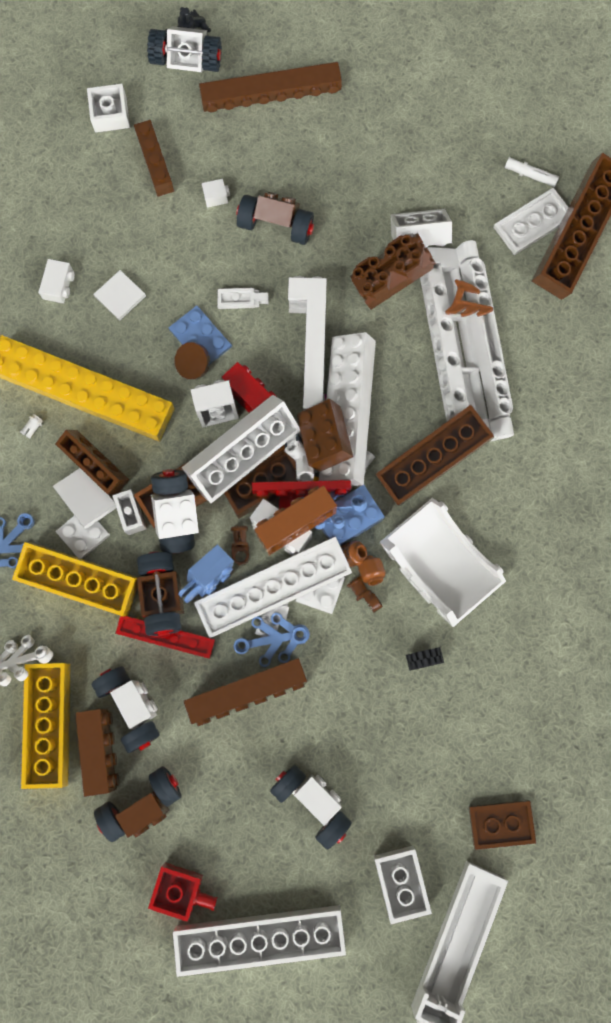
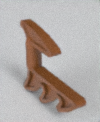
[445,279,493,317]

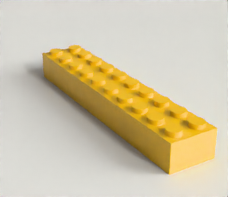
[0,335,175,442]

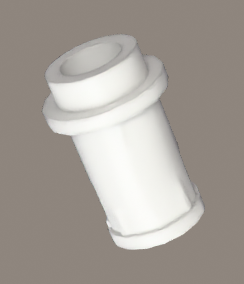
[20,414,43,439]

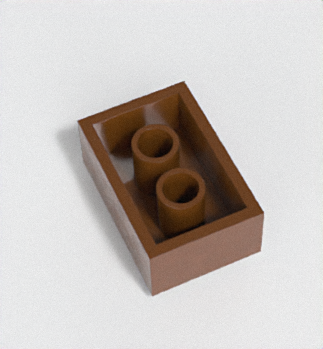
[297,399,353,472]

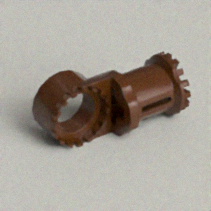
[231,526,250,566]
[347,576,383,613]

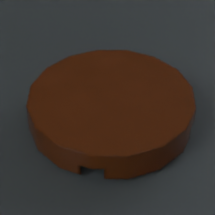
[174,342,210,379]

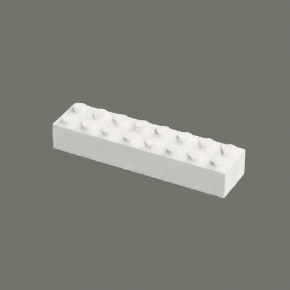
[319,332,376,486]
[173,905,346,977]

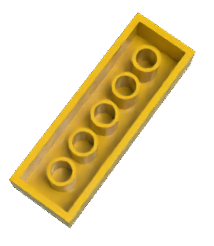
[12,542,138,616]
[21,663,71,789]

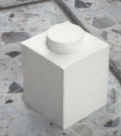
[202,179,230,208]

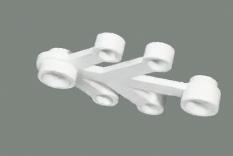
[0,635,53,686]

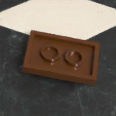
[469,800,536,850]

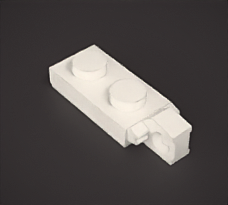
[218,288,269,309]

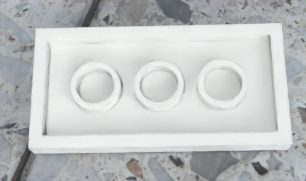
[493,188,569,255]

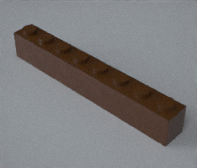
[199,62,342,113]

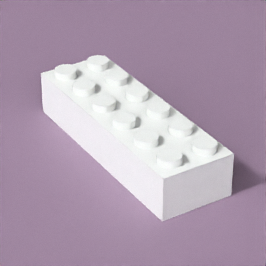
[182,395,300,503]

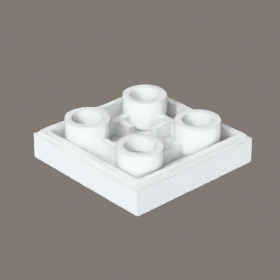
[93,270,146,321]

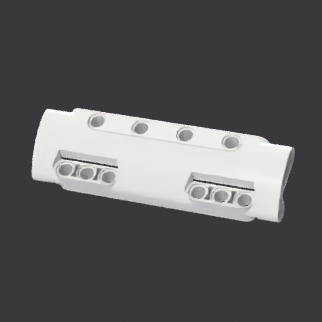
[420,240,514,441]

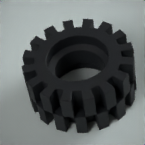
[406,647,444,671]

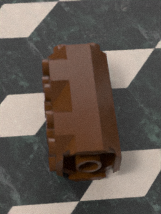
[350,233,436,310]

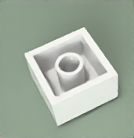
[87,84,130,133]

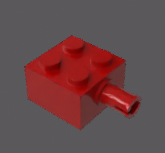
[148,862,218,922]

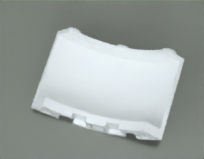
[380,498,506,627]

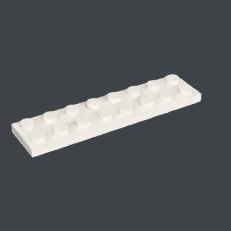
[194,537,352,638]

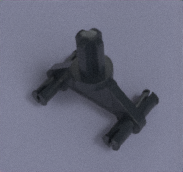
[165,7,211,34]

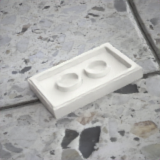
[53,468,116,529]

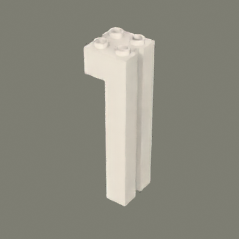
[288,276,327,411]
[411,861,508,1023]

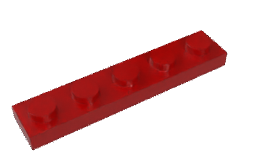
[252,480,351,497]
[115,616,215,659]

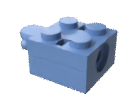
[178,544,234,603]

